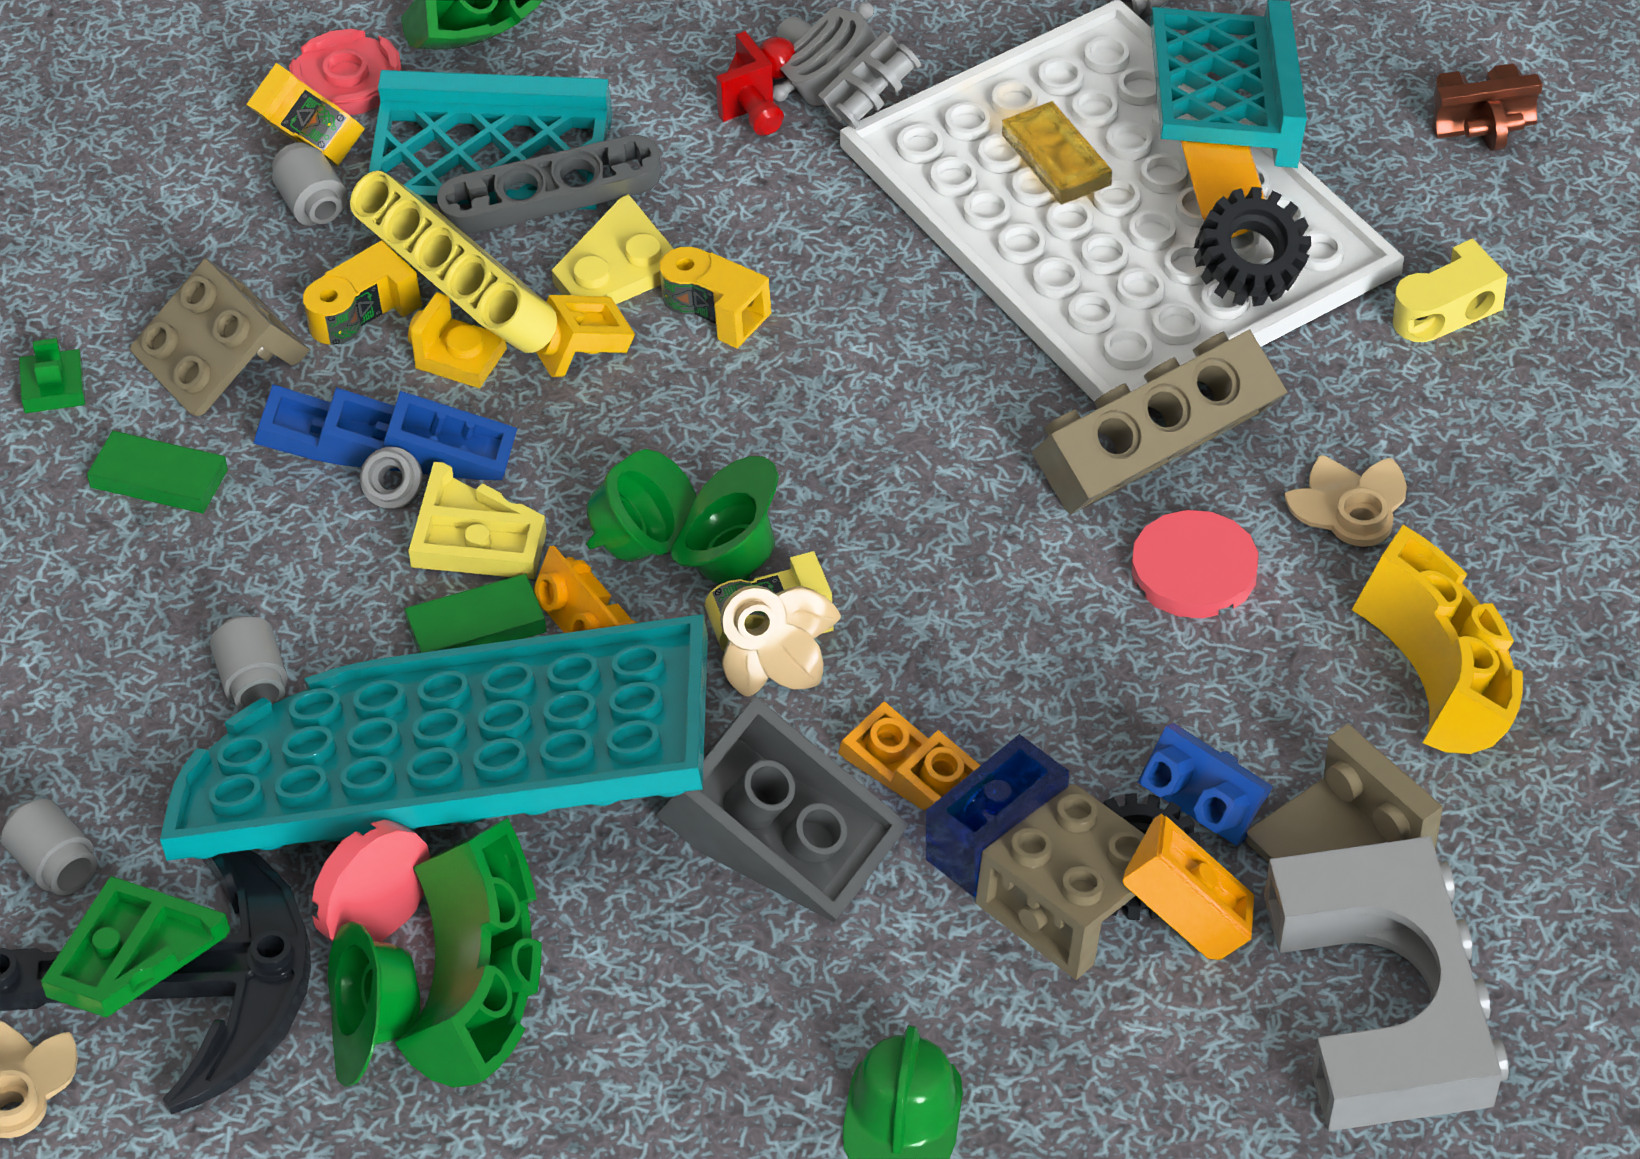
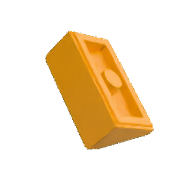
[1181,141,1266,239]
[1122,813,1255,960]

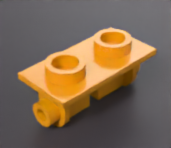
[533,545,638,633]

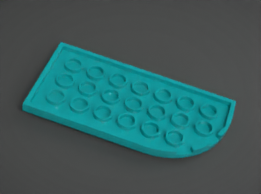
[160,614,708,861]

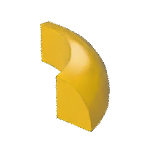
[1352,525,1523,754]

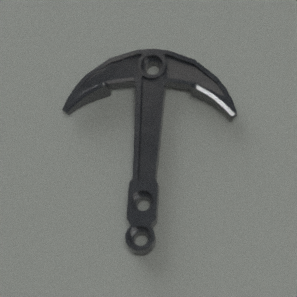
[0,850,311,1114]

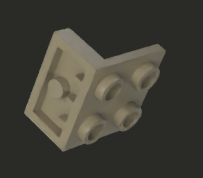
[130,258,310,416]
[1246,723,1443,863]
[975,784,1145,980]

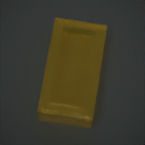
[1002,101,1112,205]

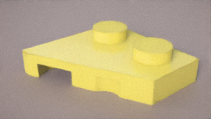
[552,194,674,304]
[409,462,547,580]

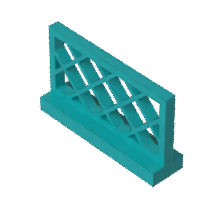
[1150,0,1307,168]
[369,70,613,210]

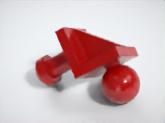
[716,31,796,136]

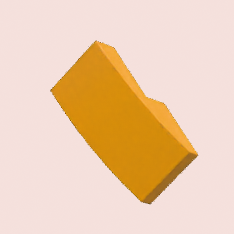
[838,701,988,818]

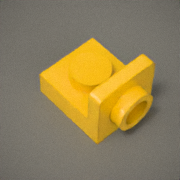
[408,292,507,388]
[536,295,635,377]

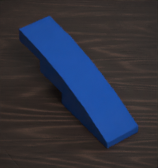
[253,384,518,480]

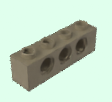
[1031,329,1288,515]

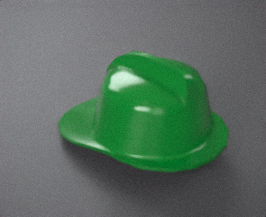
[586,449,697,562]
[671,456,779,585]
[327,921,420,1087]
[843,1025,963,1159]

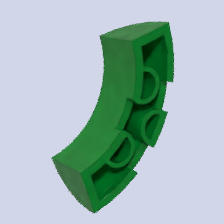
[401,0,544,50]
[395,818,542,1088]

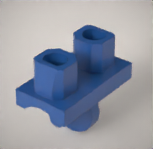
[1137,723,1273,846]

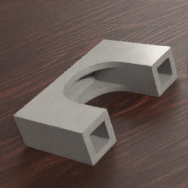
[1264,836,1509,1131]

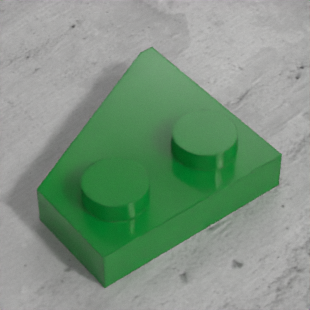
[41,876,230,1018]

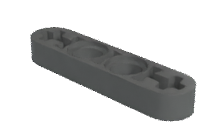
[437,135,661,234]

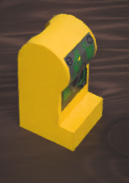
[246,63,365,167]
[303,240,422,345]
[659,247,771,349]

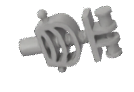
[773,2,921,129]

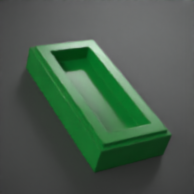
[87,430,228,514]
[404,574,547,653]

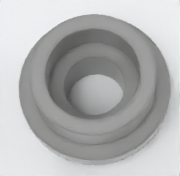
[360,447,423,509]

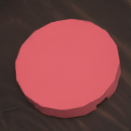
[289,29,402,115]
[1131,510,1259,619]
[312,820,430,943]

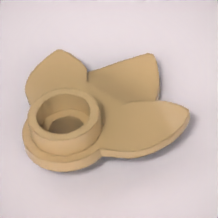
[1285,455,1407,547]
[720,585,841,696]
[0,1021,78,1138]

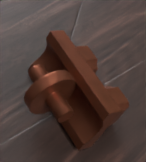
[1432,63,1543,151]

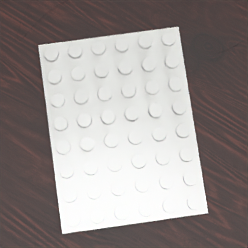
[840,0,1404,401]

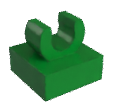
[19,338,86,413]

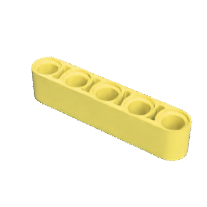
[350,171,557,353]

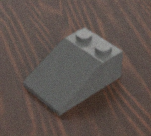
[656,696,910,922]

